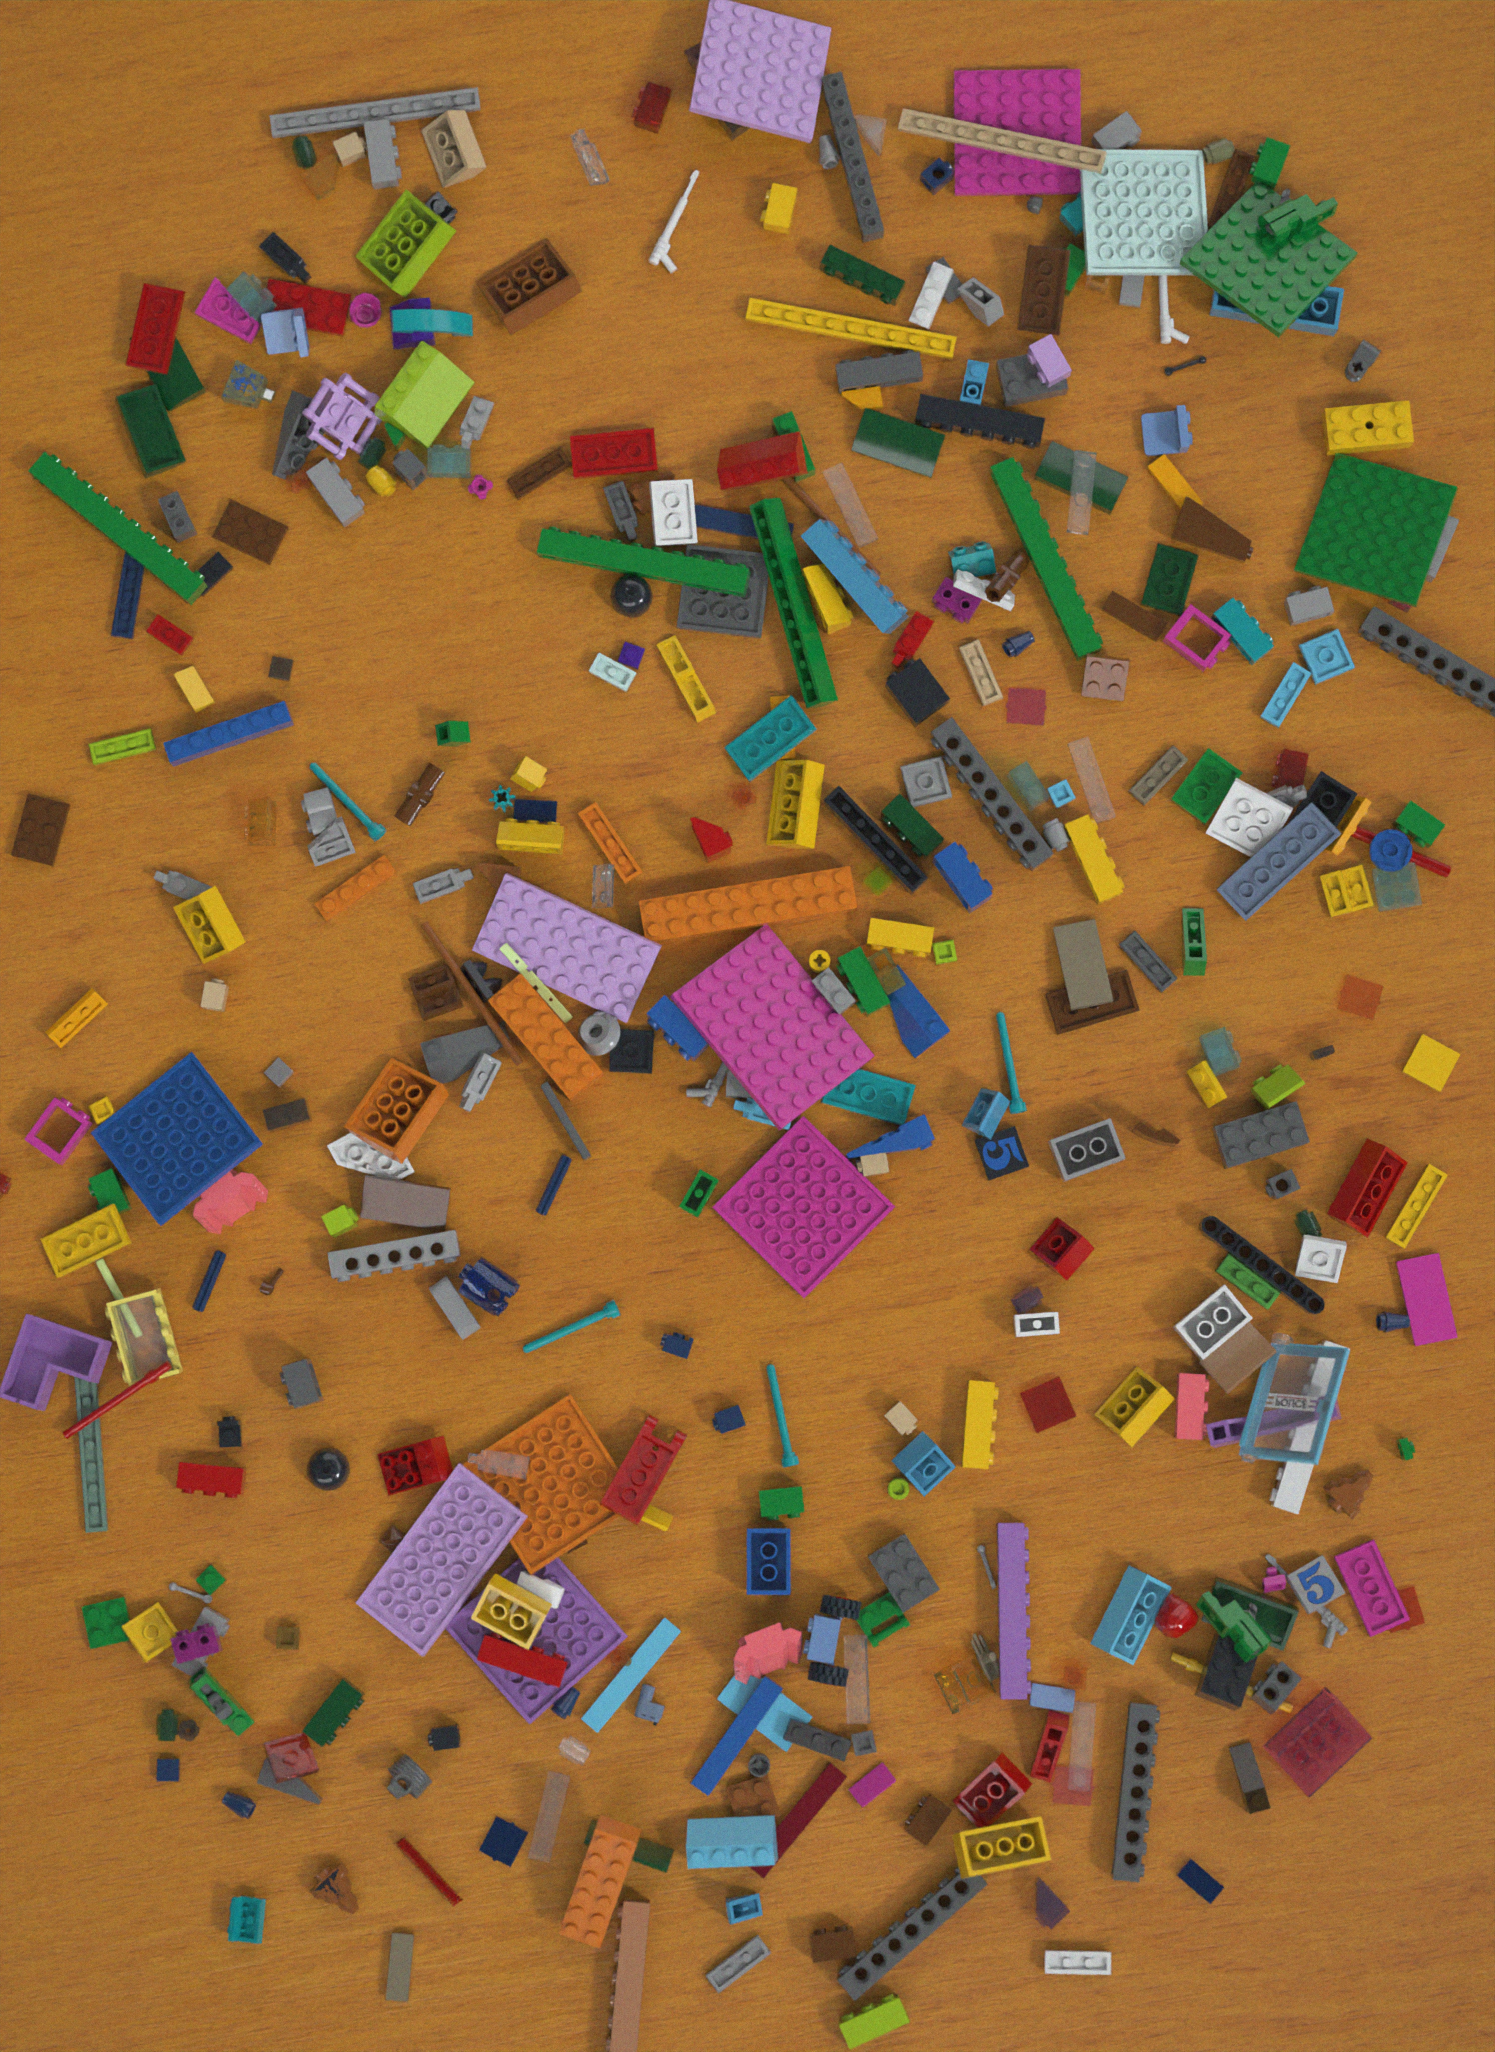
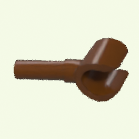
[259,1268,284,1295]

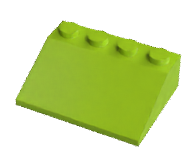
[355,189,456,298]
[375,341,475,449]

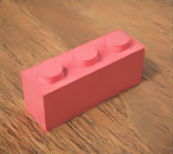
[1174,1373,1209,1440]

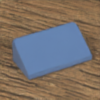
[1029,1683,1075,1713]

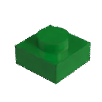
[1396,1437,1415,1461]
[195,1564,227,1595]

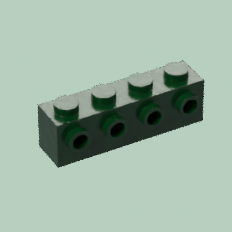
[820,244,905,306]

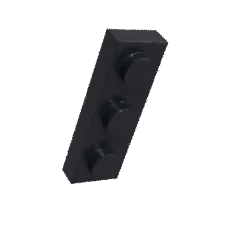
[783,1718,852,1761]

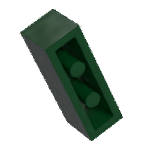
[881,793,944,859]
[302,1678,365,1747]

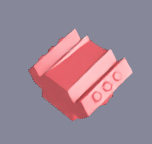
[193,1169,268,1234]
[734,1623,803,1685]

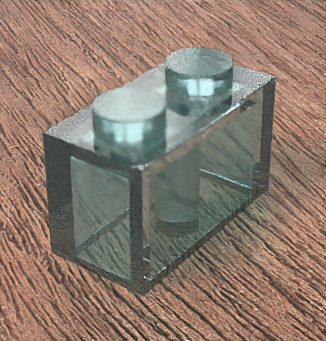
[226,271,277,323]
[427,445,472,478]
[1007,761,1050,812]
[1199,1027,1242,1077]

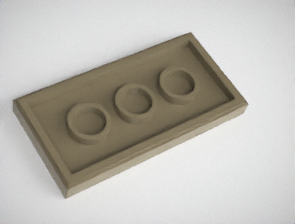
[1053,919,1113,1010]

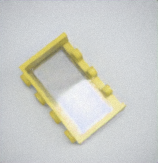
[105,1288,183,1386]

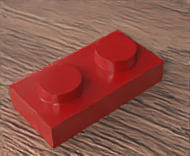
[146,614,194,656]

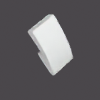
[516,1571,565,1609]

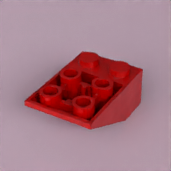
[377,1435,453,1496]

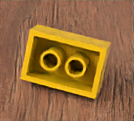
[470,1573,553,1649]

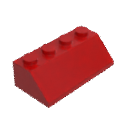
[717,431,808,491]
[1327,1139,1408,1238]

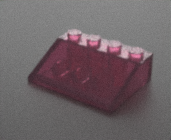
[1262,1687,1372,1798]

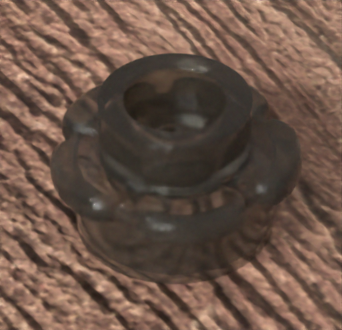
[178,1720,199,1741]

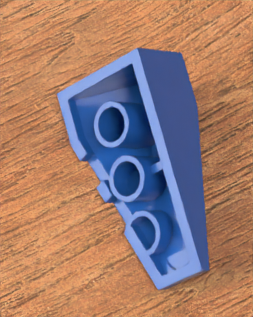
[881,965,950,1058]

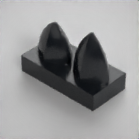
[460,960,503,1004]

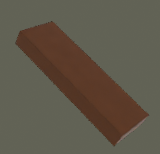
[507,448,572,500]
[1101,591,1167,642]

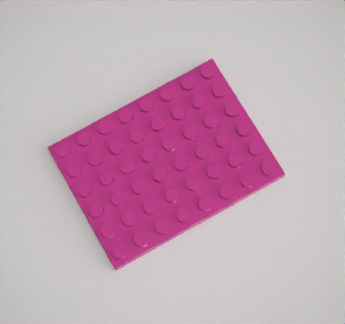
[670,925,875,1131]

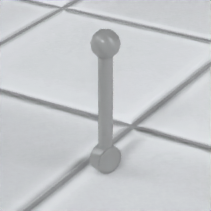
[977,1545,996,1589]
[169,1582,212,1603]

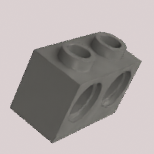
[392,449,429,490]
[158,491,197,543]
[1250,1661,1302,1715]

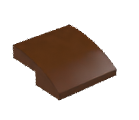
[408,964,464,1021]
[1132,1122,1181,1147]

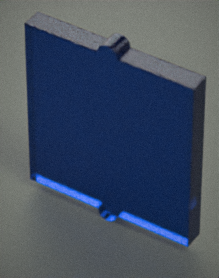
[479,1816,529,1867]

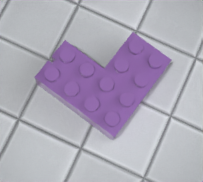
[0,1314,113,1411]

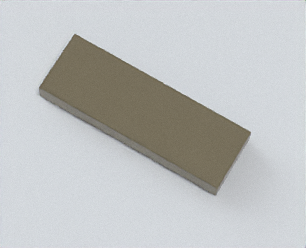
[1128,745,1188,806]
[386,1932,414,2002]

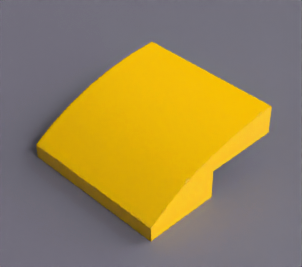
[1320,865,1375,917]

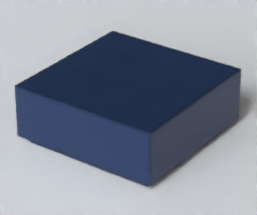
[157,1759,180,1781]

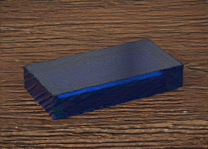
[513,799,557,823]
[1176,1858,1224,1904]

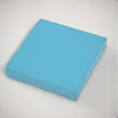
[1298,629,1355,685]

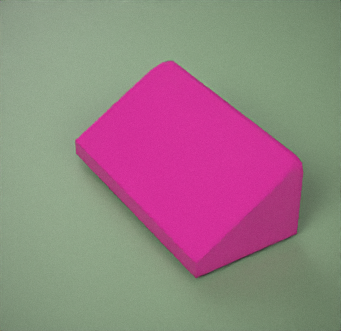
[848,1762,897,1808]

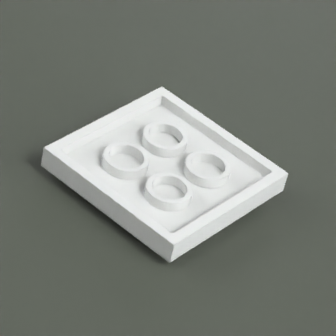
[1206,778,1293,857]

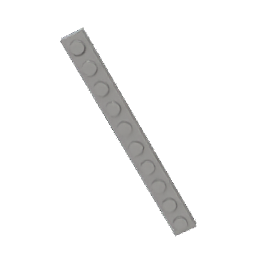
[270,88,481,138]

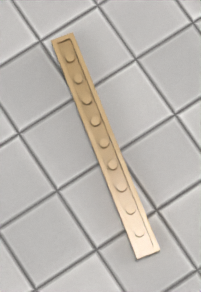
[898,108,1107,174]

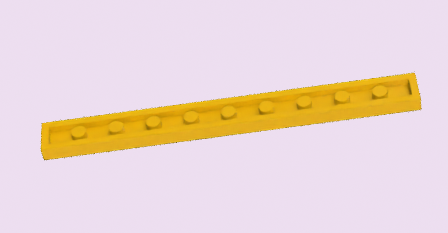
[746,298,957,359]

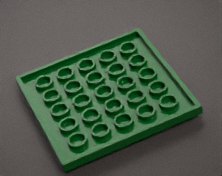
[1179,181,1358,338]
[1294,453,1458,607]

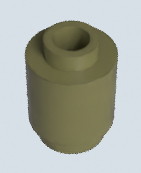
[1202,138,1235,165]

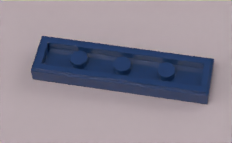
[111,553,145,640]

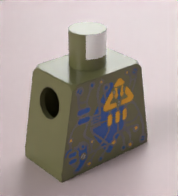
[221,360,276,408]

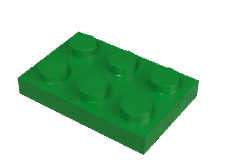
[1170,748,1243,825]

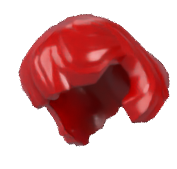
[1155,1593,1199,1638]

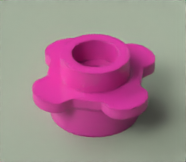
[468,475,493,500]

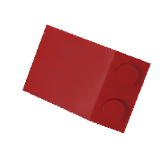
[952,1752,1033,1829]

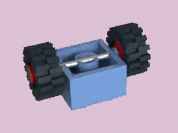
[803,1595,861,1687]

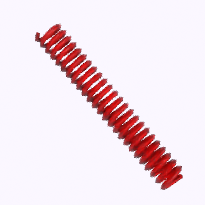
[397,1837,463,1907]

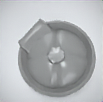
[578,1010,620,1056]

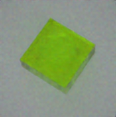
[863,866,893,897]

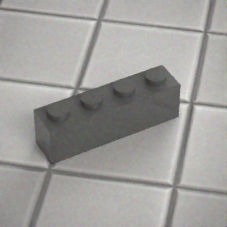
[835,350,923,394]

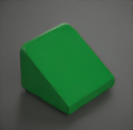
[384,423,405,451]

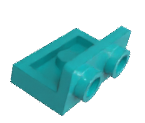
[948,542,997,577]
[227,1896,266,1944]

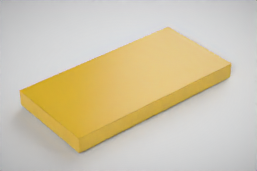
[40,1204,131,1278]

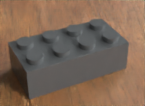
[1212,1101,1310,1169]

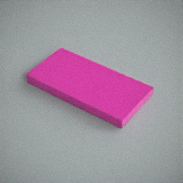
[1396,1253,1458,1346]
[1334,1539,1410,1637]

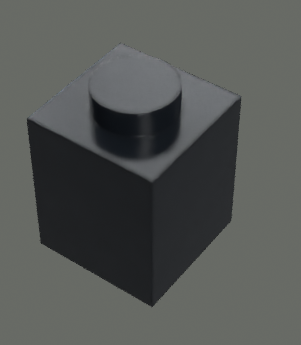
[428,1724,461,1751]

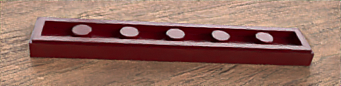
[749,1762,847,1879]

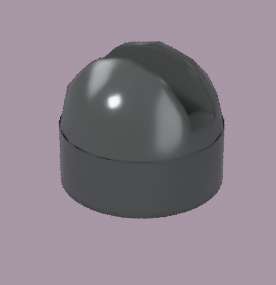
[1027,196,1043,215]

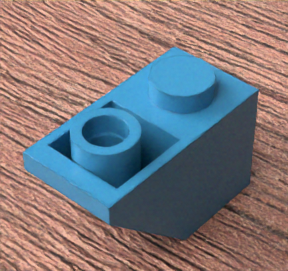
[960,359,989,405]

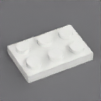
[649,479,698,546]

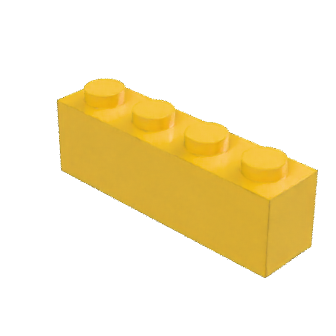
[1064,814,1125,905]
[961,1380,999,1469]

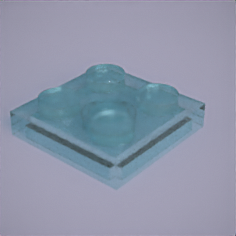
[1371,862,1422,912]

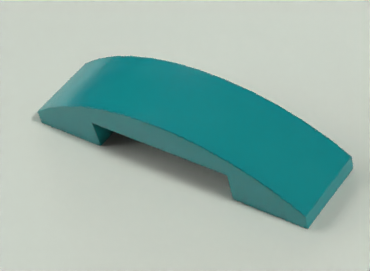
[391,309,473,337]

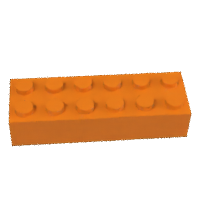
[488,973,603,1101]
[558,1814,642,1949]

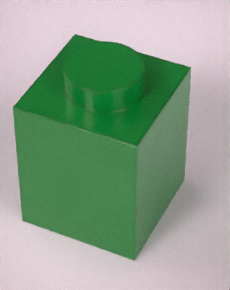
[435,721,471,747]

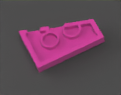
[195,277,261,344]

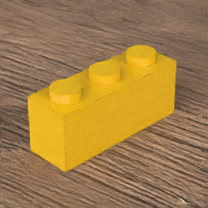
[866,918,934,958]

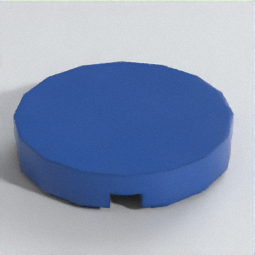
[1369,829,1412,872]

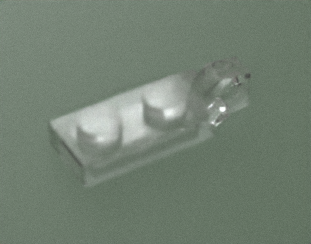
[570,129,610,186]
[467,1450,530,1479]

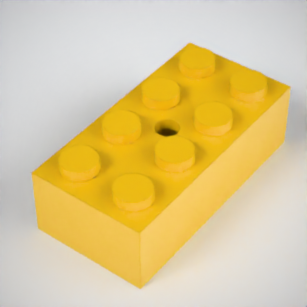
[1322,400,1414,456]
[952,1816,1051,1879]

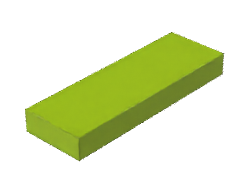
[89,728,156,765]

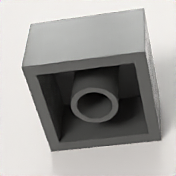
[280,1359,324,1409]

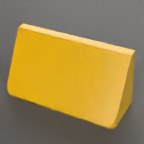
[173,666,214,713]
[641,1505,673,1532]

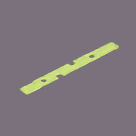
[499,943,573,1023]

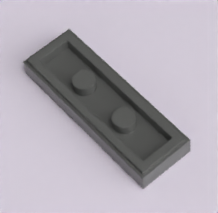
[1119,931,1178,993]

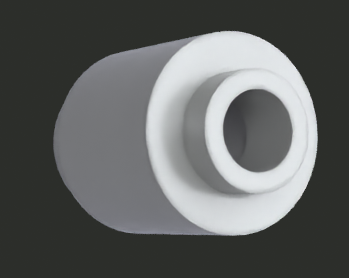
[1043,818,1071,852]

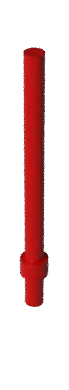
[62,1361,172,1439]

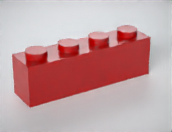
[476,1632,569,1688]

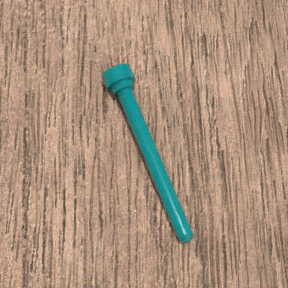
[309,762,387,842]
[996,1012,1027,1114]
[523,1300,621,1353]
[766,1364,799,1468]

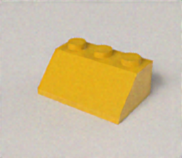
[802,564,853,635]
[496,819,565,855]
[173,886,246,964]
[1094,1367,1175,1447]

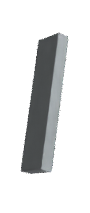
[541,1082,592,1161]

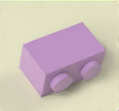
[1026,334,1072,388]

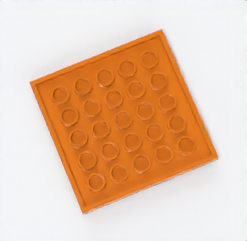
[462,1394,621,1575]

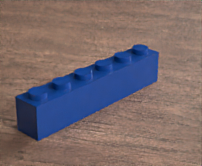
[163,701,294,767]

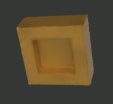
[276,1626,300,1650]

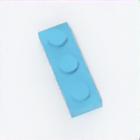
[1260,662,1311,728]

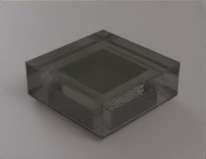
[268,656,294,682]
[1309,1045,1335,1061]

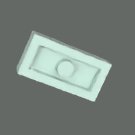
[589,653,636,692]

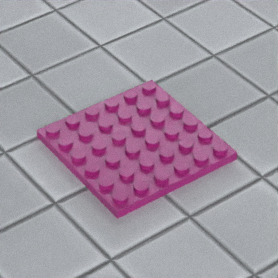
[954,69,1081,196]
[712,1116,895,1298]

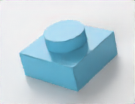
[1047,779,1076,809]

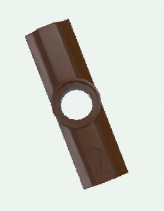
[985,551,1029,602]
[395,763,445,826]

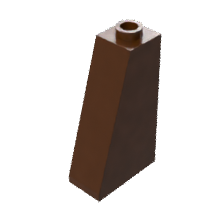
[1171,497,1254,563]

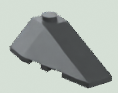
[272,390,326,481]
[420,1021,510,1084]

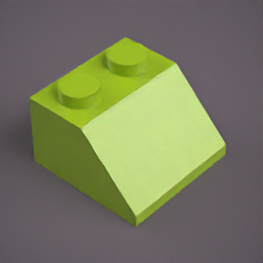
[1250,1064,1305,1111]

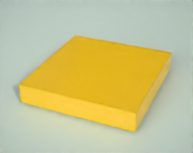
[1402,1034,1461,1092]
[121,1602,178,1663]

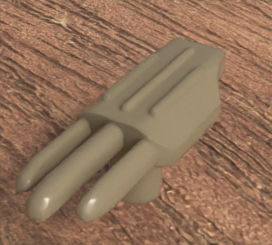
[971,1634,999,1681]

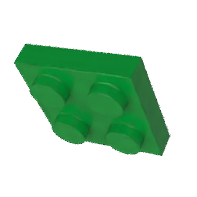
[82,1597,130,1649]

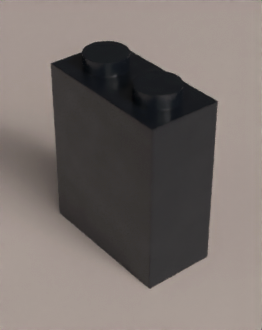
[885,658,950,727]

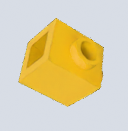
[510,756,547,792]

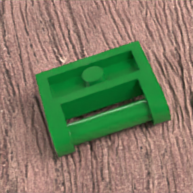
[856,1592,910,1648]

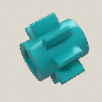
[489,785,516,813]

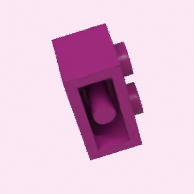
[932,577,982,624]
[171,1623,223,1664]

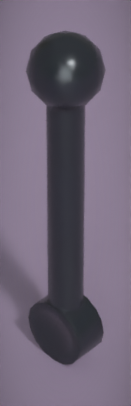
[1164,356,1207,376]

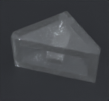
[854,114,887,156]

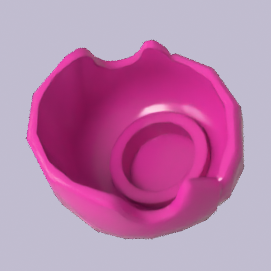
[349,293,381,328]

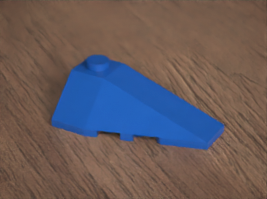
[846,1114,935,1159]

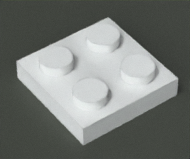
[1295,1235,1347,1283]

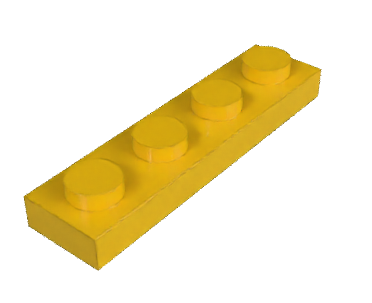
[1385,1164,1448,1249]

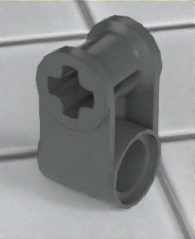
[1345,339,1381,382]

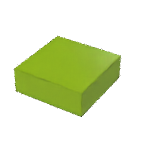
[932,940,957,965]

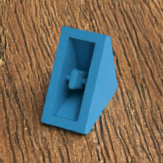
[725,1893,763,1924]

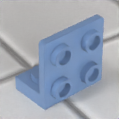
[261,308,310,357]

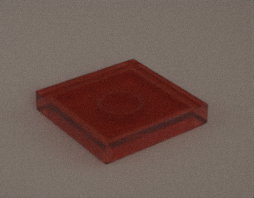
[1019,1376,1076,1433]
[263,1732,319,1784]

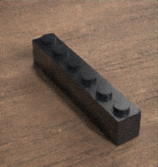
[915,394,1045,449]
[823,786,928,896]

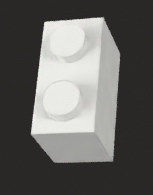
[1013,1312,1060,1337]

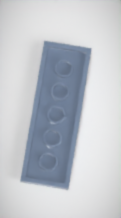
[1217,802,1341,921]

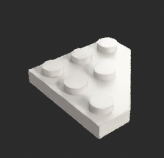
[327,1133,415,1180]

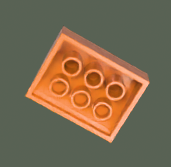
[344,1058,449,1164]

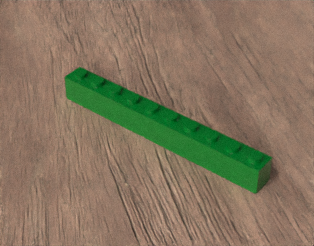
[28,452,208,605]
[989,457,1103,661]
[749,498,838,709]
[537,527,751,598]

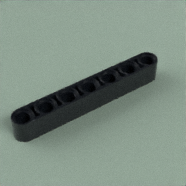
[1199,1216,1325,1315]

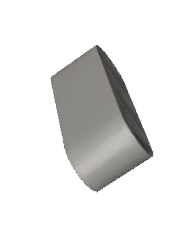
[429,1276,481,1340]

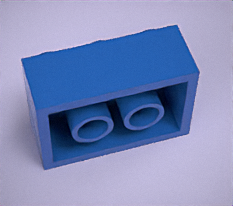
[932,842,993,914]
[647,995,710,1062]
[747,1528,791,1595]

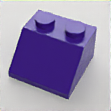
[389,297,435,349]

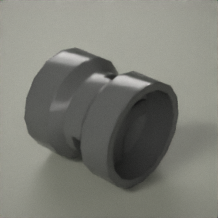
[748,1753,770,1777]

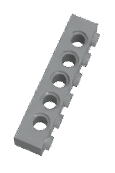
[328,1230,461,1282]

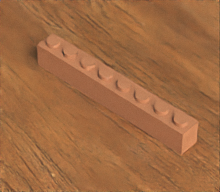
[606,1899,650,2052]

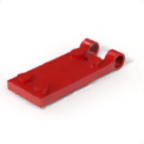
[599,1414,687,1526]

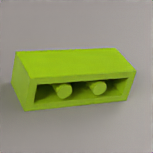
[838,1994,910,2049]

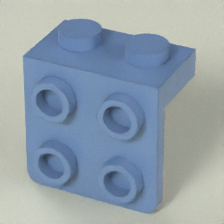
[1141,405,1193,456]

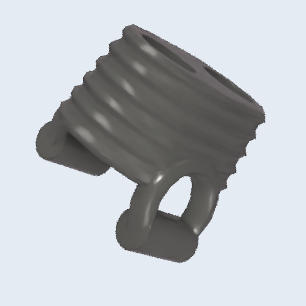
[387,1754,432,1800]

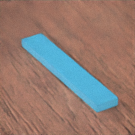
[581,1617,681,1733]

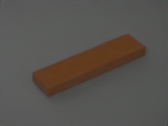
[1208,149,1255,229]

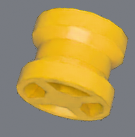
[809,950,830,973]

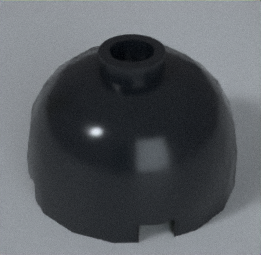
[610,574,653,618]
[307,1448,350,1491]

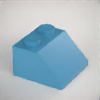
[891,1431,956,1496]

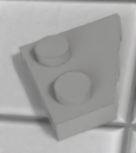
[308,816,356,867]

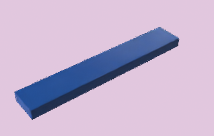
[691,1676,783,1796]

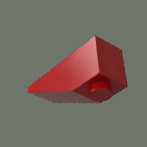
[1030,1709,1070,1783]

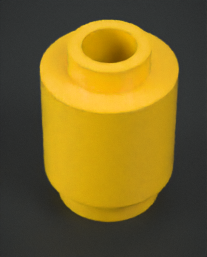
[365,465,397,497]

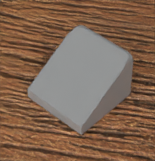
[264,1057,294,1088]

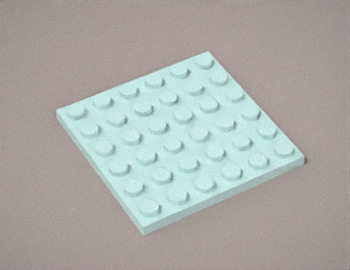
[1080,149,1208,275]

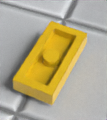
[1187,1060,1227,1108]

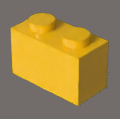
[761,183,797,234]

